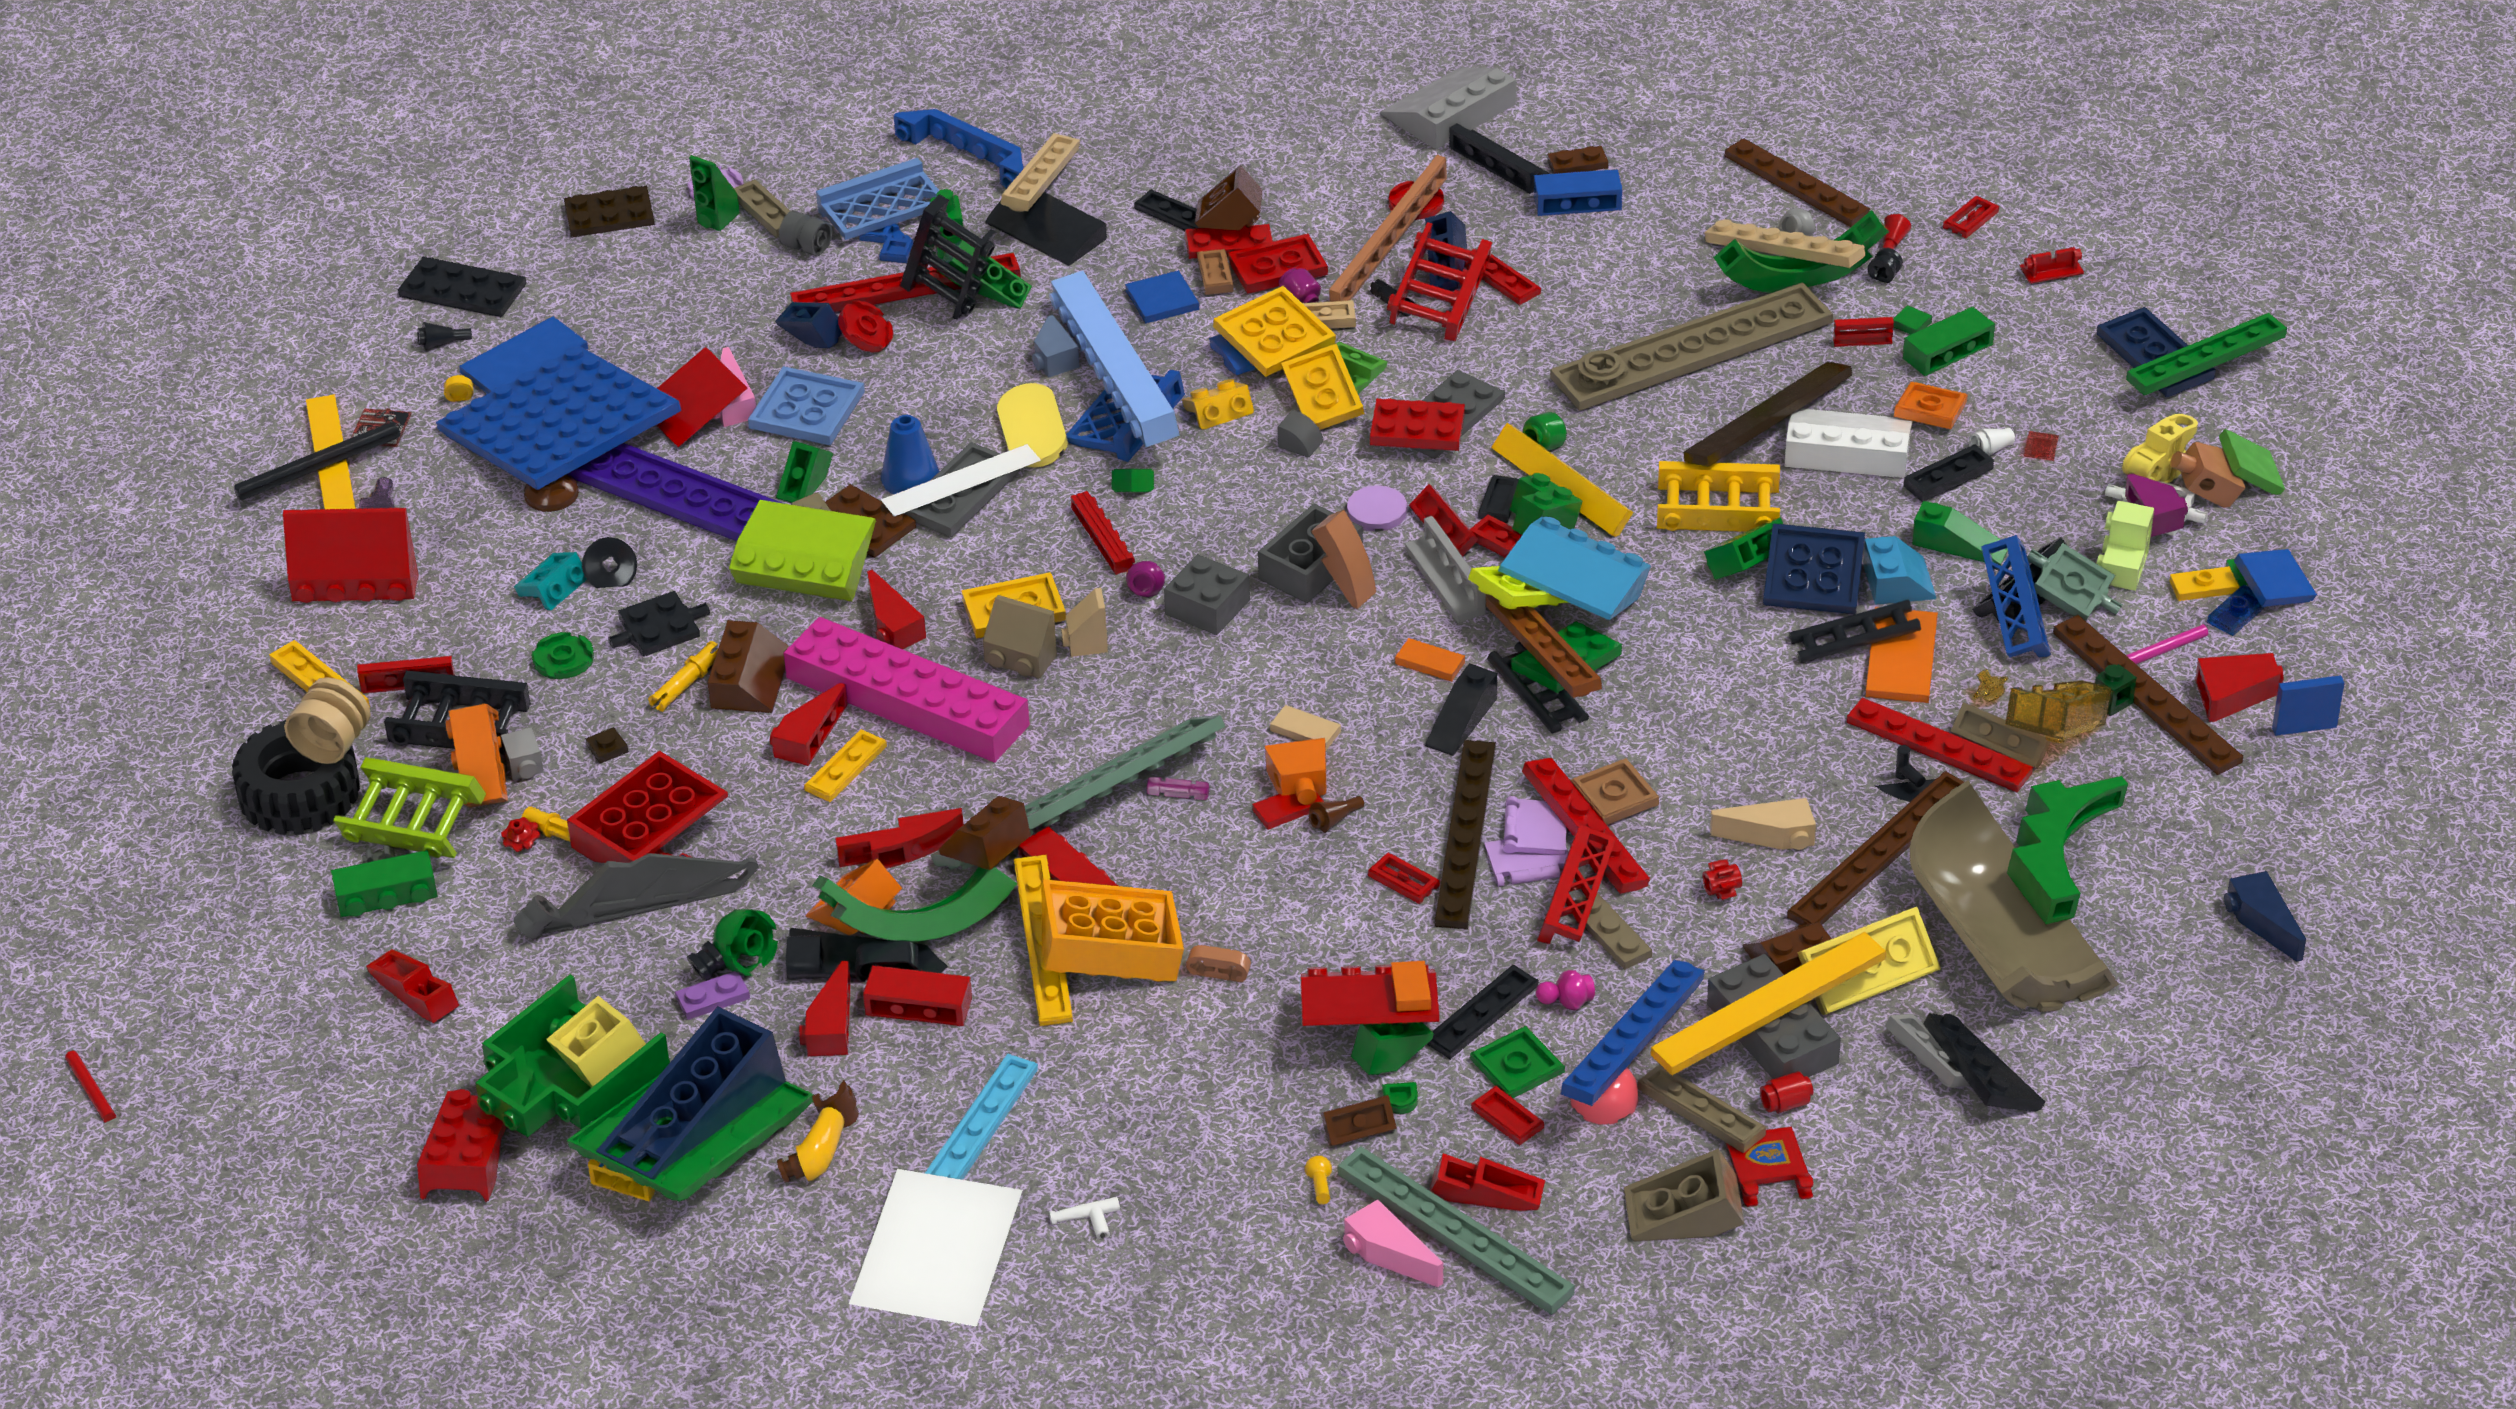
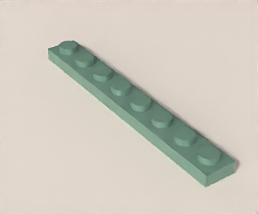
[1338,1146,1575,1315]

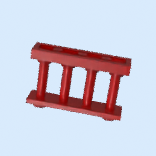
[1387,222,1493,341]

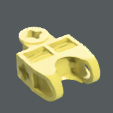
[2122,414,2198,483]

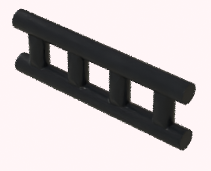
[1789,600,1921,663]
[1487,641,1589,734]

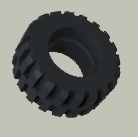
[232,720,360,835]

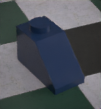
[775,302,842,349]

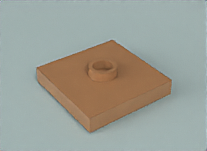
[1571,758,1659,825]

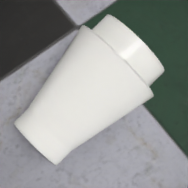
[1969,428,2015,456]

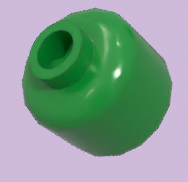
[1522,412,1567,451]

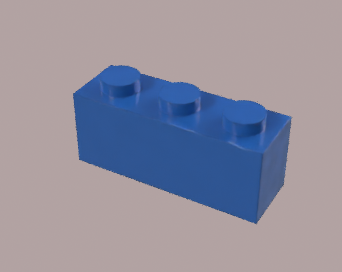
[1534,169,1622,216]

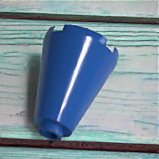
[881,414,940,494]

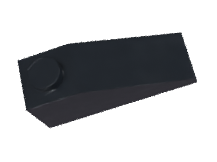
[1425,663,1498,756]

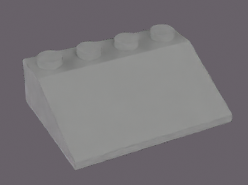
[1380,67,1516,149]

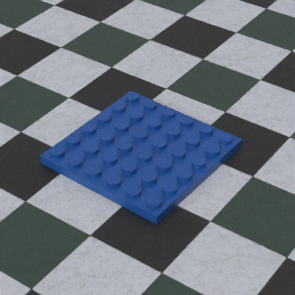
[436,346,681,490]

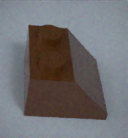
[939,796,1031,870]
[1743,922,1832,975]

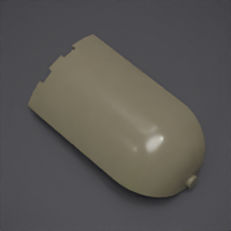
[1909,780,2119,1012]

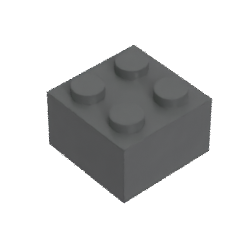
[1164,554,1250,635]

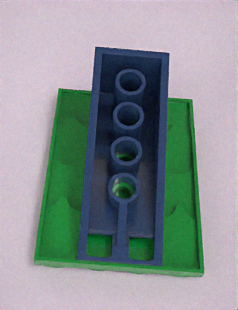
[567,1006,814,1202]

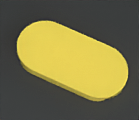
[997,383,1068,468]

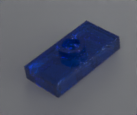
[2207,584,2265,636]

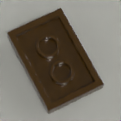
[564,185,655,238]

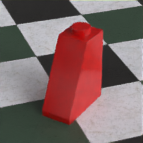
[2195,653,2284,722]

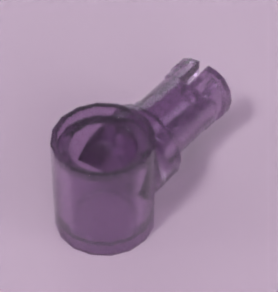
[359,477,395,509]

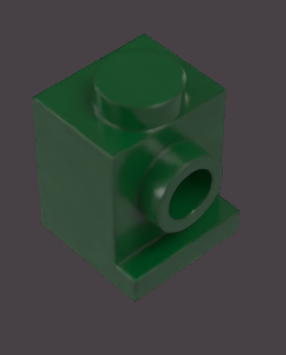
[2088,664,2137,716]

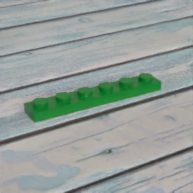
[2126,313,2287,396]

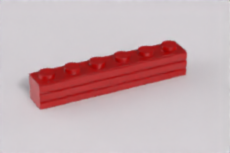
[1070,491,1135,575]

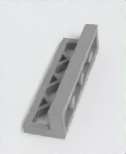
[1405,516,1486,623]

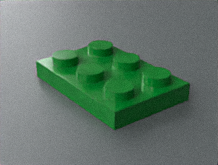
[1511,621,1622,693]

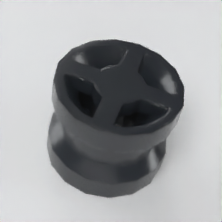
[1867,248,1903,283]
[686,941,726,981]

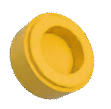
[444,375,474,402]

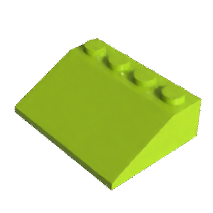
[729,500,876,602]

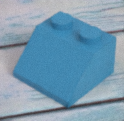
[1863,536,1936,605]

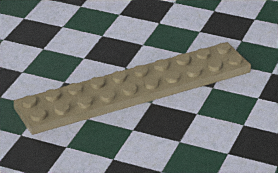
[1550,283,1833,411]

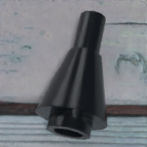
[417,322,472,351]

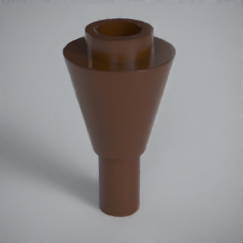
[1308,796,1364,833]

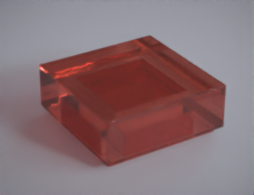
[2024,431,2059,461]

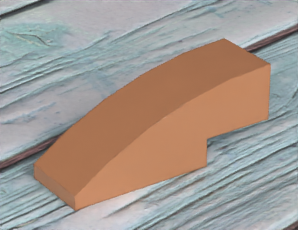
[1311,510,1376,609]

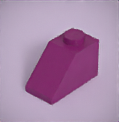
[2125,474,2188,537]

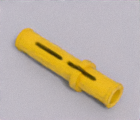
[648,641,718,712]

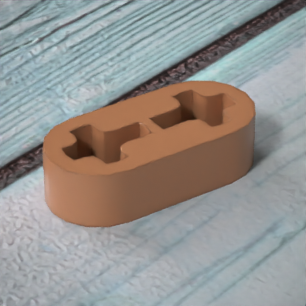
[1186,945,1251,982]

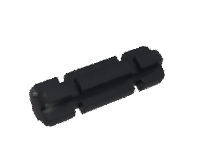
[1370,279,1416,317]

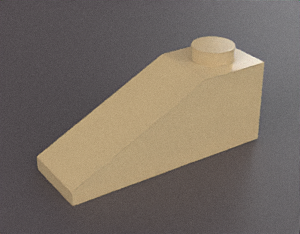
[1710,798,1816,850]

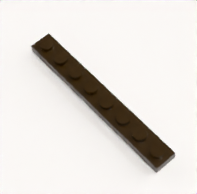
[1435,740,1496,929]

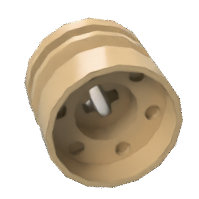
[284,677,371,764]

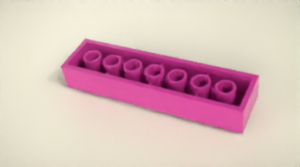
[784,616,1030,763]

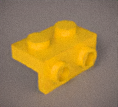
[1182,379,1254,430]

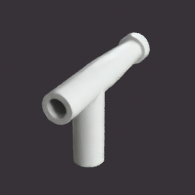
[1049,1197,1120,1239]

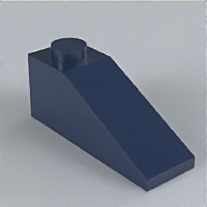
[1425,211,1467,291]
[2224,871,2306,962]

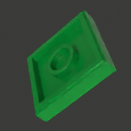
[1470,1026,1565,1098]

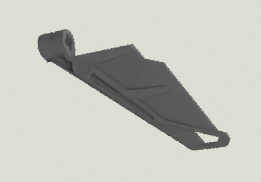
[513,853,759,939]

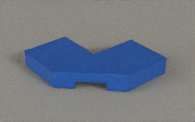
[859,224,914,263]

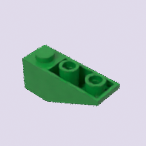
[689,155,740,231]
[936,240,1032,309]

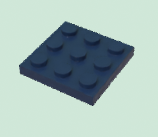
[1763,523,1865,614]

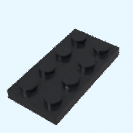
[398,256,527,317]

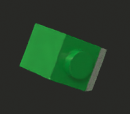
[776,441,833,503]
[1351,1022,1434,1075]

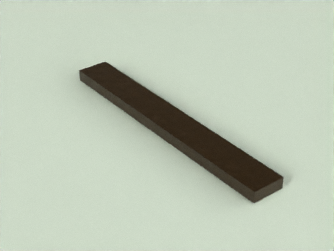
[1683,361,1852,467]

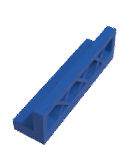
[1981,535,2051,658]

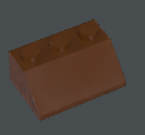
[1195,165,1263,230]
[707,620,789,713]

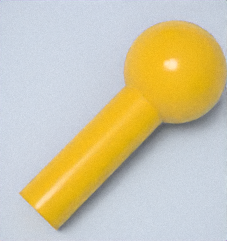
[1305,1155,1332,1205]

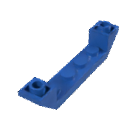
[893,109,1024,189]

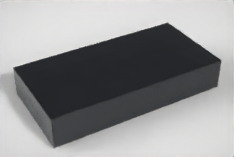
[1478,475,1519,523]

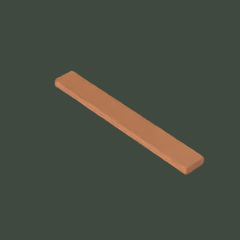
[1329,155,1447,302]

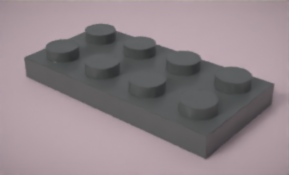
[1412,370,1505,459]
[904,442,1020,537]

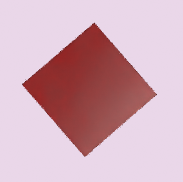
[657,347,748,447]

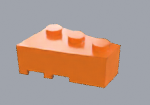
[446,704,508,808]

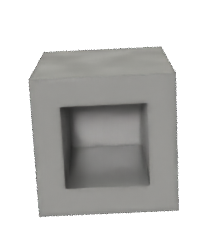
[501,727,544,780]

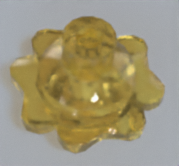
[1973,669,2008,702]

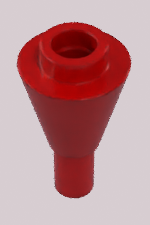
[1882,214,1912,249]

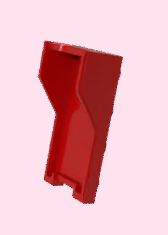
[417,1089,507,1202]

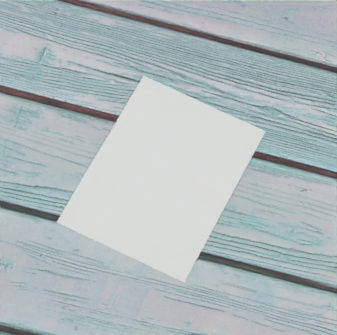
[849,1169,1023,1327]

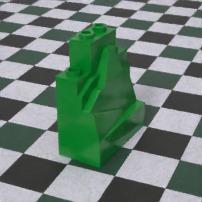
[475,974,670,1138]

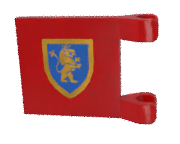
[1725,1126,1814,1207]

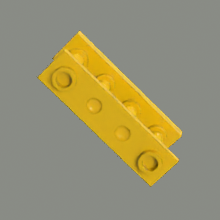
[1657,461,1780,532]

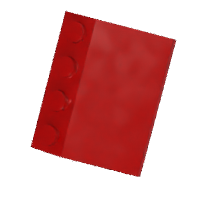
[283,508,419,603]
[567,750,728,863]
[1300,964,1440,1026]

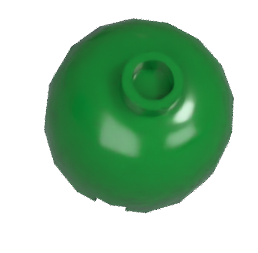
[712,909,778,976]

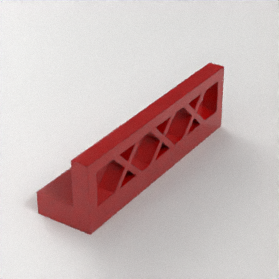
[1537,824,1616,944]

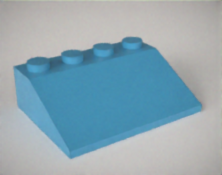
[1498,517,1651,620]

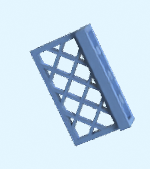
[816,158,939,240]

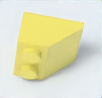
[546,996,646,1088]

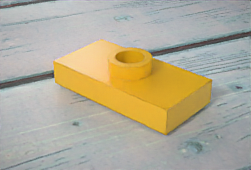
[2169,566,2239,601]

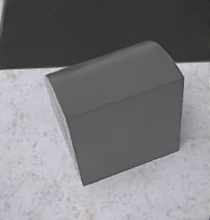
[1278,410,1324,458]

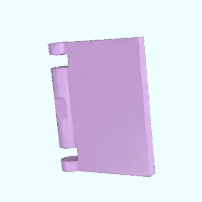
[1503,796,1566,855]
[1484,840,1568,887]

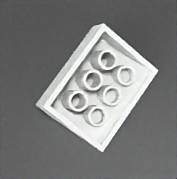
[1785,408,1912,478]

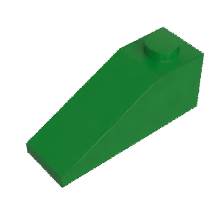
[1912,501,2008,566]
[1704,517,1783,580]

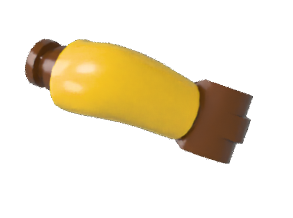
[777,1080,859,1183]

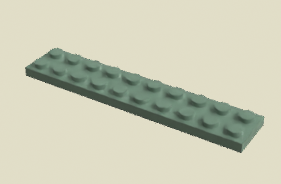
[931,715,1225,870]

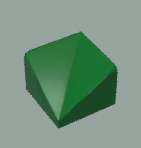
[1112,469,1154,492]

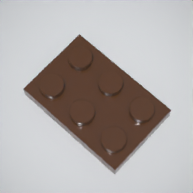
[825,484,916,558]

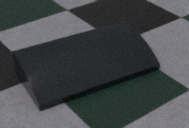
[985,192,1107,266]

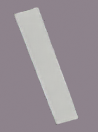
[881,444,1041,516]

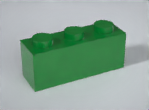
[1902,306,1995,376]
[331,850,438,917]

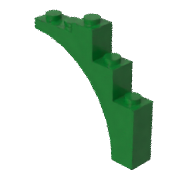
[2007,776,2128,925]

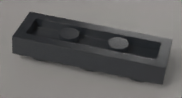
[1903,444,1994,502]

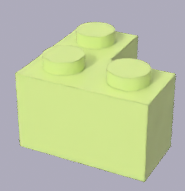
[2096,501,2154,591]

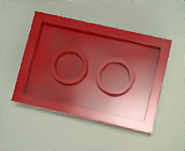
[1228,233,1328,294]
[1370,398,1465,451]

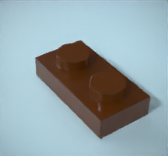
[1547,146,1609,174]
[1320,1095,1397,1146]

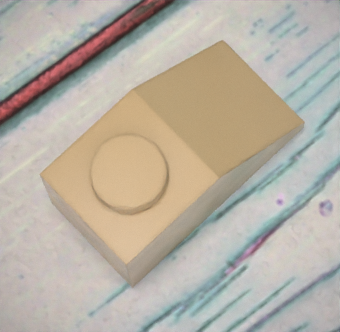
[1061,588,1108,657]

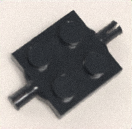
[608,590,710,657]

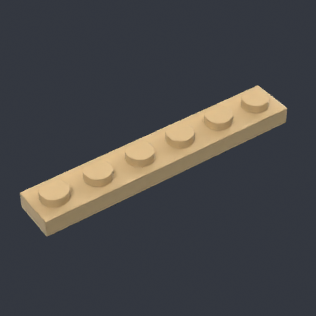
[1001,133,1080,212]
[1705,219,1865,268]

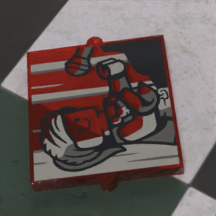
[351,408,411,447]

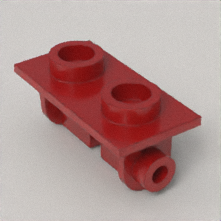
[2020,247,2084,284]

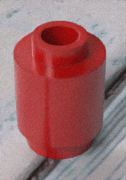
[1759,1071,1814,1114]

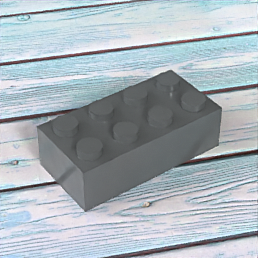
[1707,954,1841,1079]

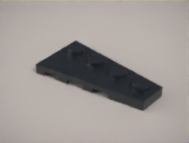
[1923,1013,2046,1112]

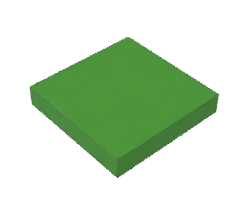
[2219,428,2285,495]

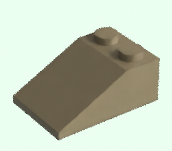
[1624,1149,1745,1241]

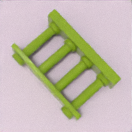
[333,757,486,858]

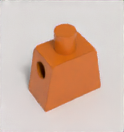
[1265,738,1327,805]

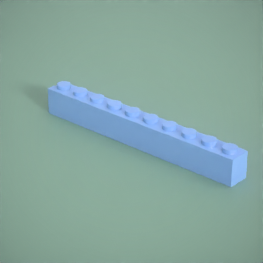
[1049,270,1180,447]

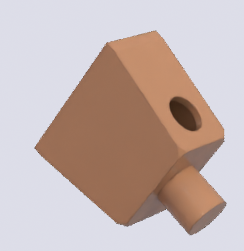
[2170,442,2245,508]

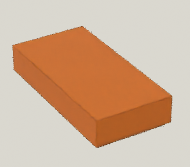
[1395,638,1465,682]
[1391,960,1431,1012]

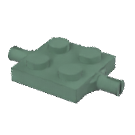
[2027,543,2123,621]

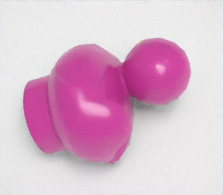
[1536,970,1595,1010]

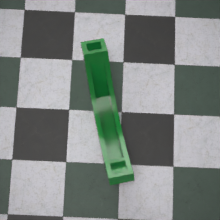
[1713,210,1889,293]
[812,867,1017,941]

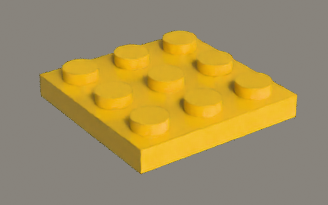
[1213,286,1336,377]

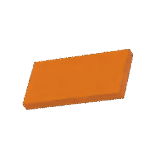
[1865,607,1938,703]

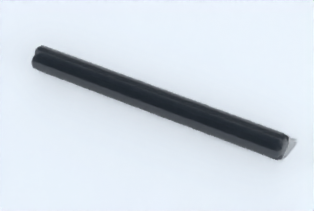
[234,422,400,501]

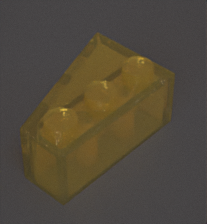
[2005,680,2111,743]

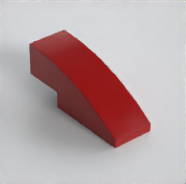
[366,949,459,1023]
[1429,1153,1545,1211]

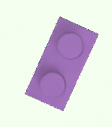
[675,971,750,1020]

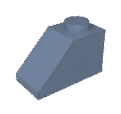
[1032,315,1080,378]

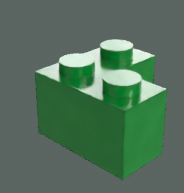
[1510,473,1583,535]

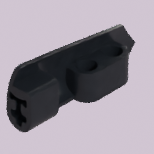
[786,928,948,982]

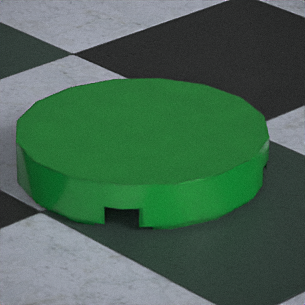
[531,632,594,679]

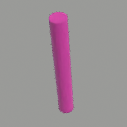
[2126,624,2208,664]

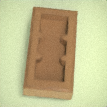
[1197,249,1234,295]

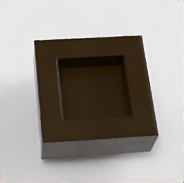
[585,727,629,764]

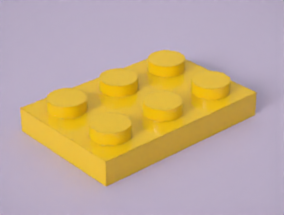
[1281,344,1365,430]
[961,572,1066,639]

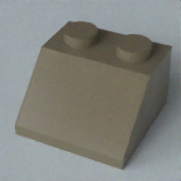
[983,595,1057,678]

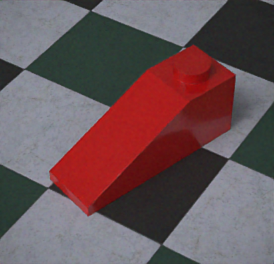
[867,569,926,649]
[770,683,848,766]
[799,961,851,1057]

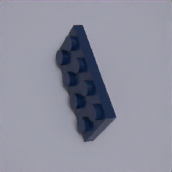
[2096,307,2216,398]

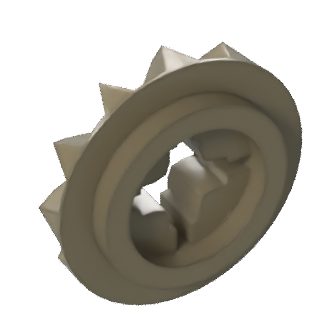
[1578,350,1626,385]

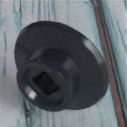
[582,537,637,588]

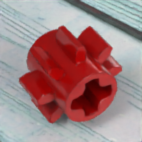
[1702,859,1742,900]

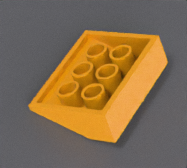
[1041,879,1184,982]

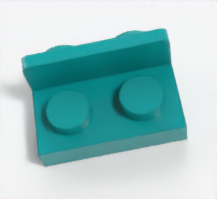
[514,552,587,610]

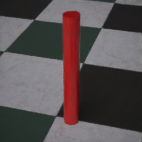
[65,1050,116,1122]

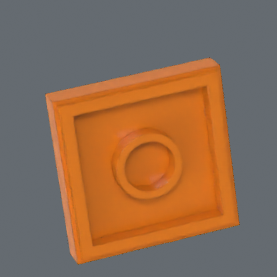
[1894,382,1968,430]

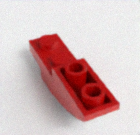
[835,808,964,868]

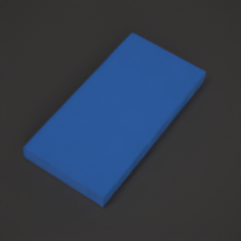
[459,316,588,394]

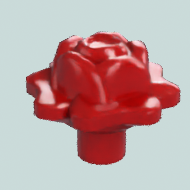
[501,817,540,852]

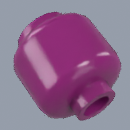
[1279,268,1321,303]

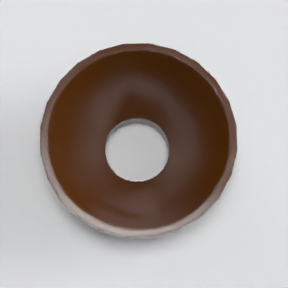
[524,474,579,512]

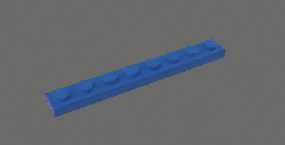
[1561,960,1705,1106]

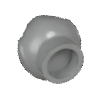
[1779,208,1816,236]

